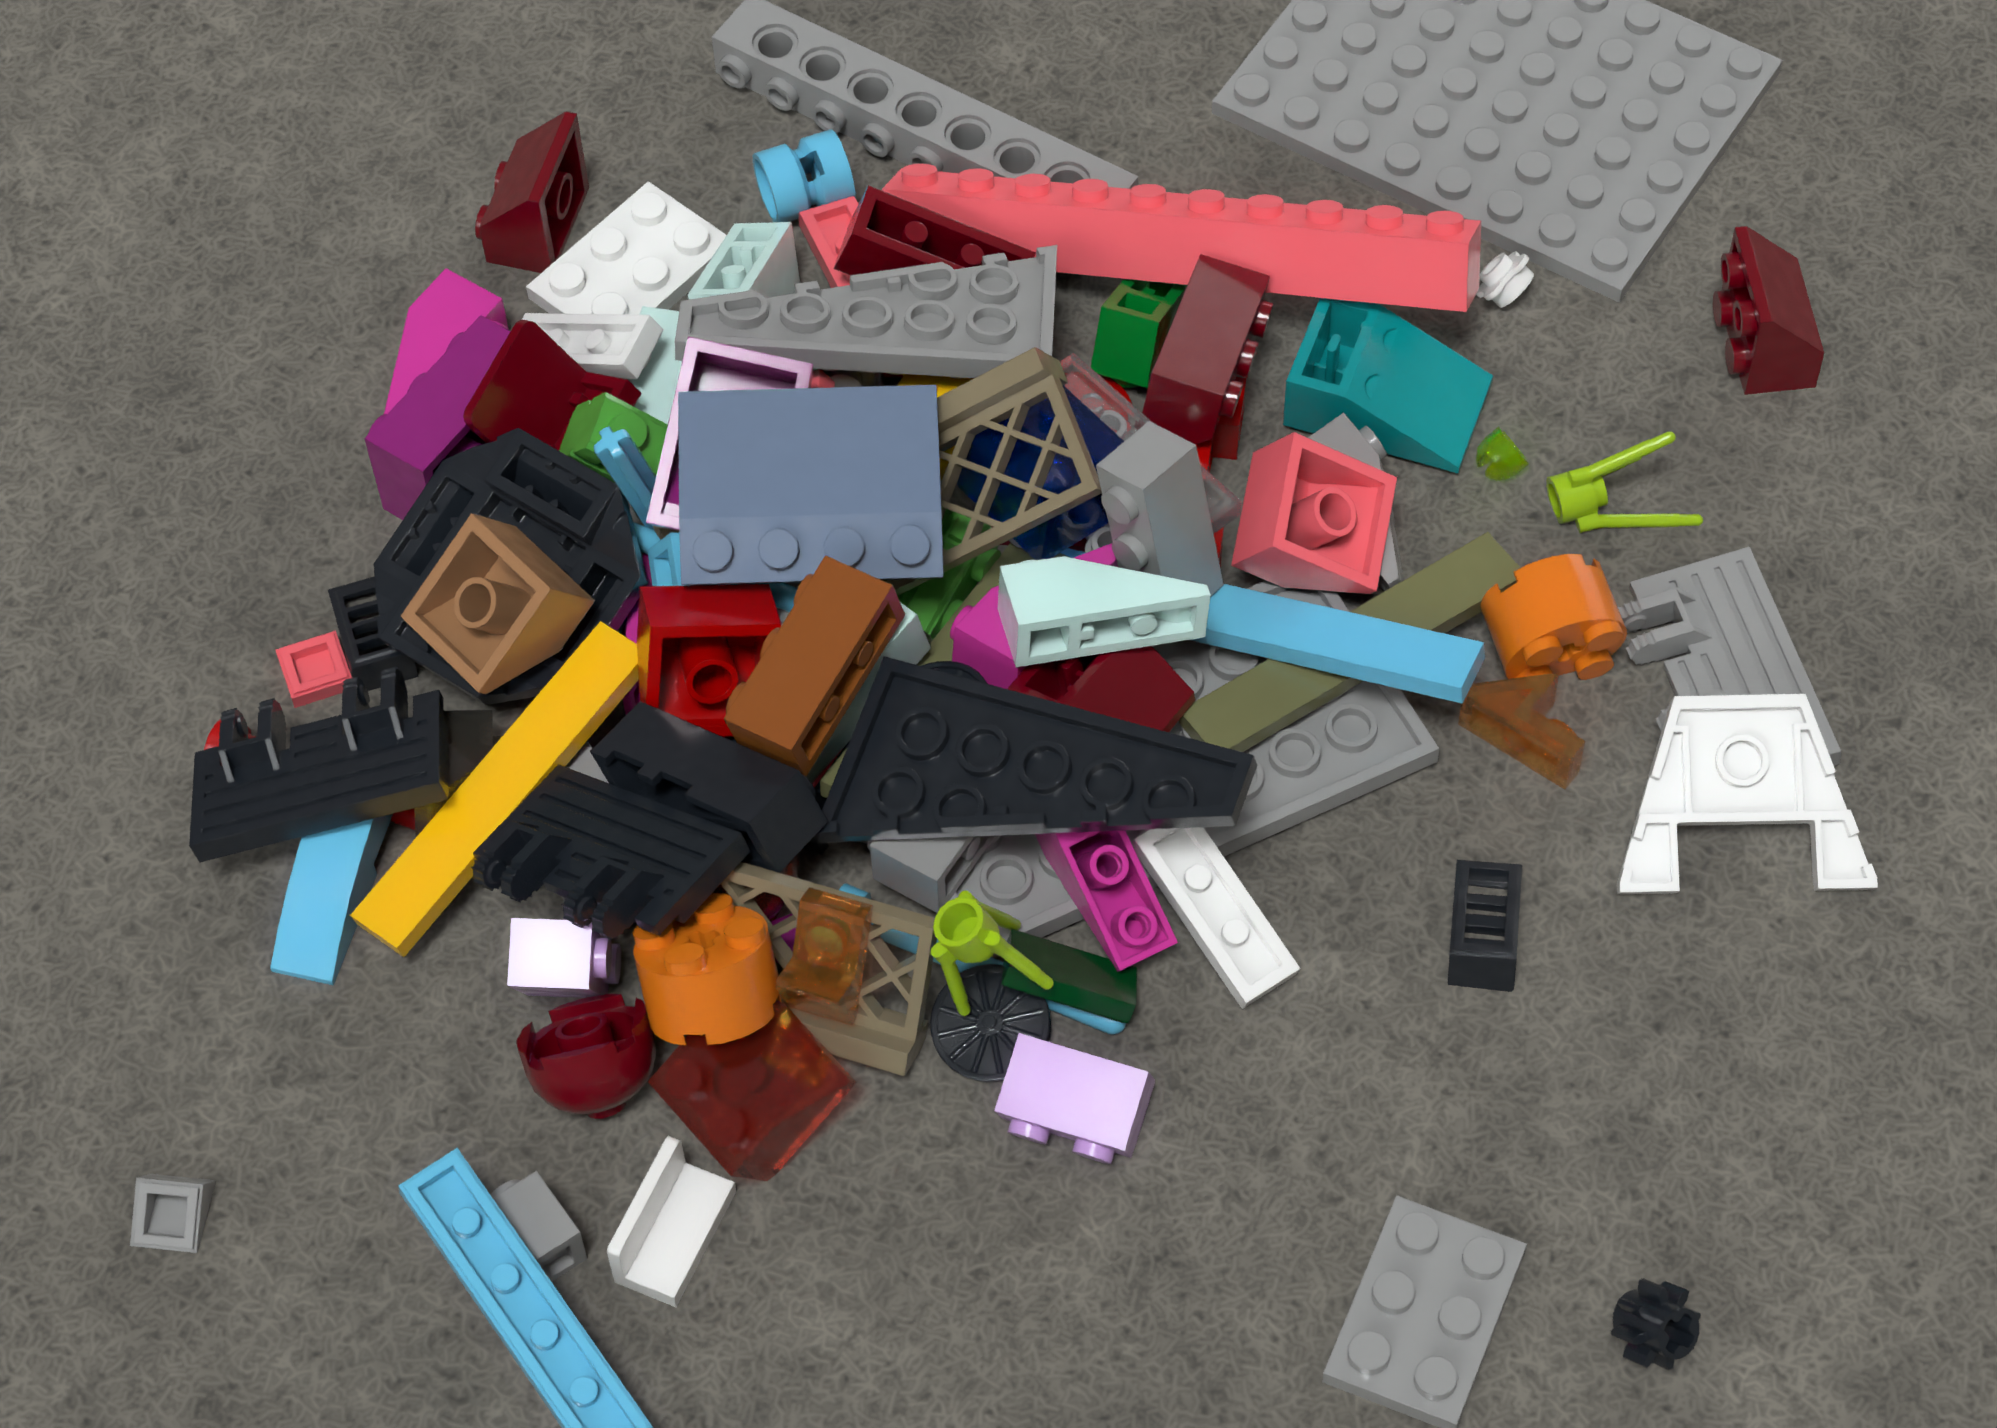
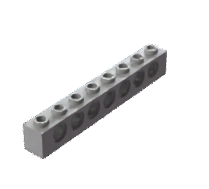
[712,0,1139,189]

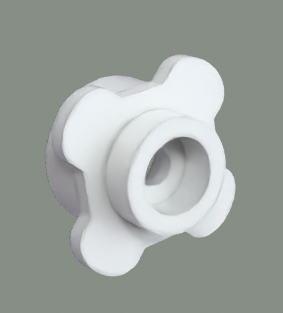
[1476,251,1534,308]

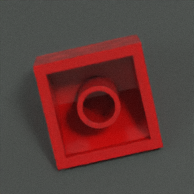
[637,584,781,737]

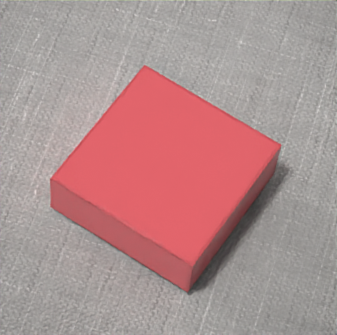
[275,630,352,708]

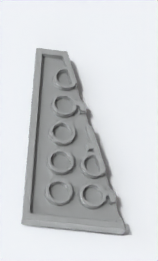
[675,245,1057,379]

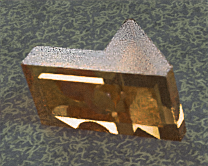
[1458,674,1585,790]
[775,887,873,1025]

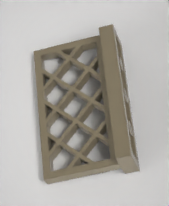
[882,347,1102,596]
[721,862,937,1076]

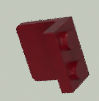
[463,320,642,451]

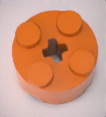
[1480,554,1627,695]
[633,893,782,1045]

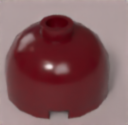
[516,994,656,1119]

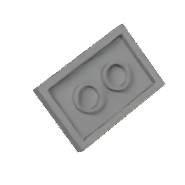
[1322,1195,1527,1428]

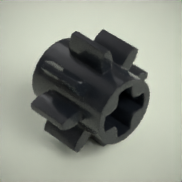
[1611,1278,1701,1370]

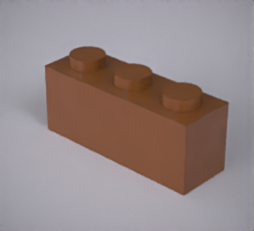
[724,555,905,777]

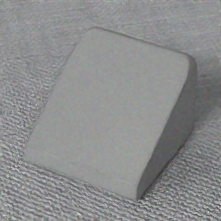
[130,1174,215,1253]

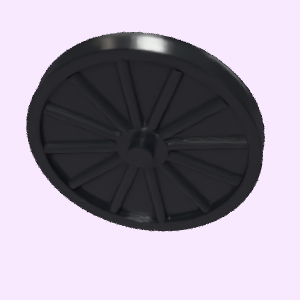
[930,964,1051,1082]

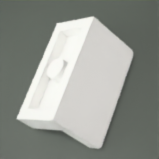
[607,1136,736,1307]

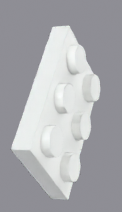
[526,181,726,315]

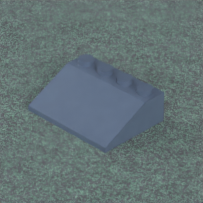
[678,385,943,586]

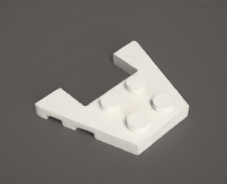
[1617,694,1878,894]

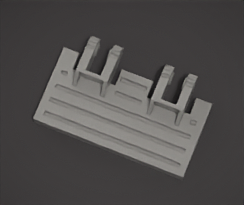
[1618,547,1841,766]

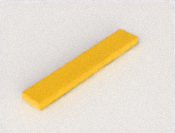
[350,621,639,957]

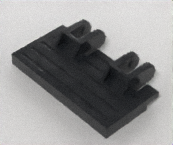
[189,666,448,863]
[471,764,751,940]

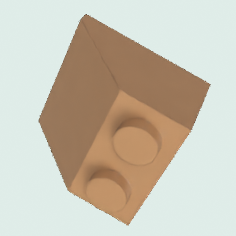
[401,513,595,694]

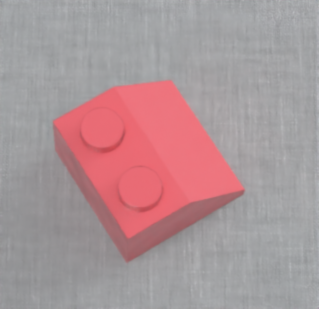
[1231,432,1397,594]

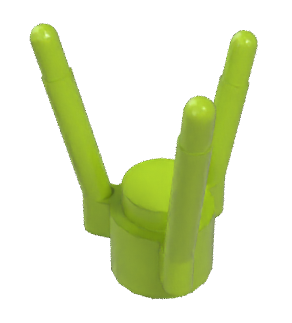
[1546,431,1703,533]
[930,891,1054,1016]

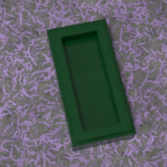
[1002,929,1137,1023]

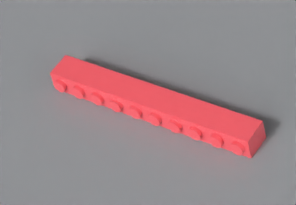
[882,163,1481,312]

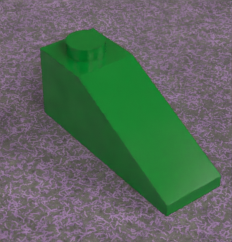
[1090,279,1187,388]

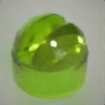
[1476,426,1530,481]

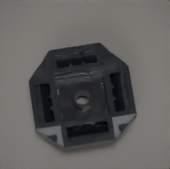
[374,428,648,705]

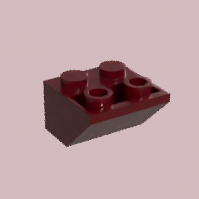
[1713,226,1824,395]
[1007,646,1196,732]

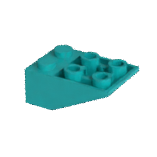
[1283,298,1493,473]

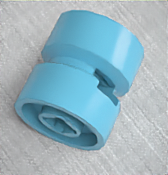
[753,129,855,222]

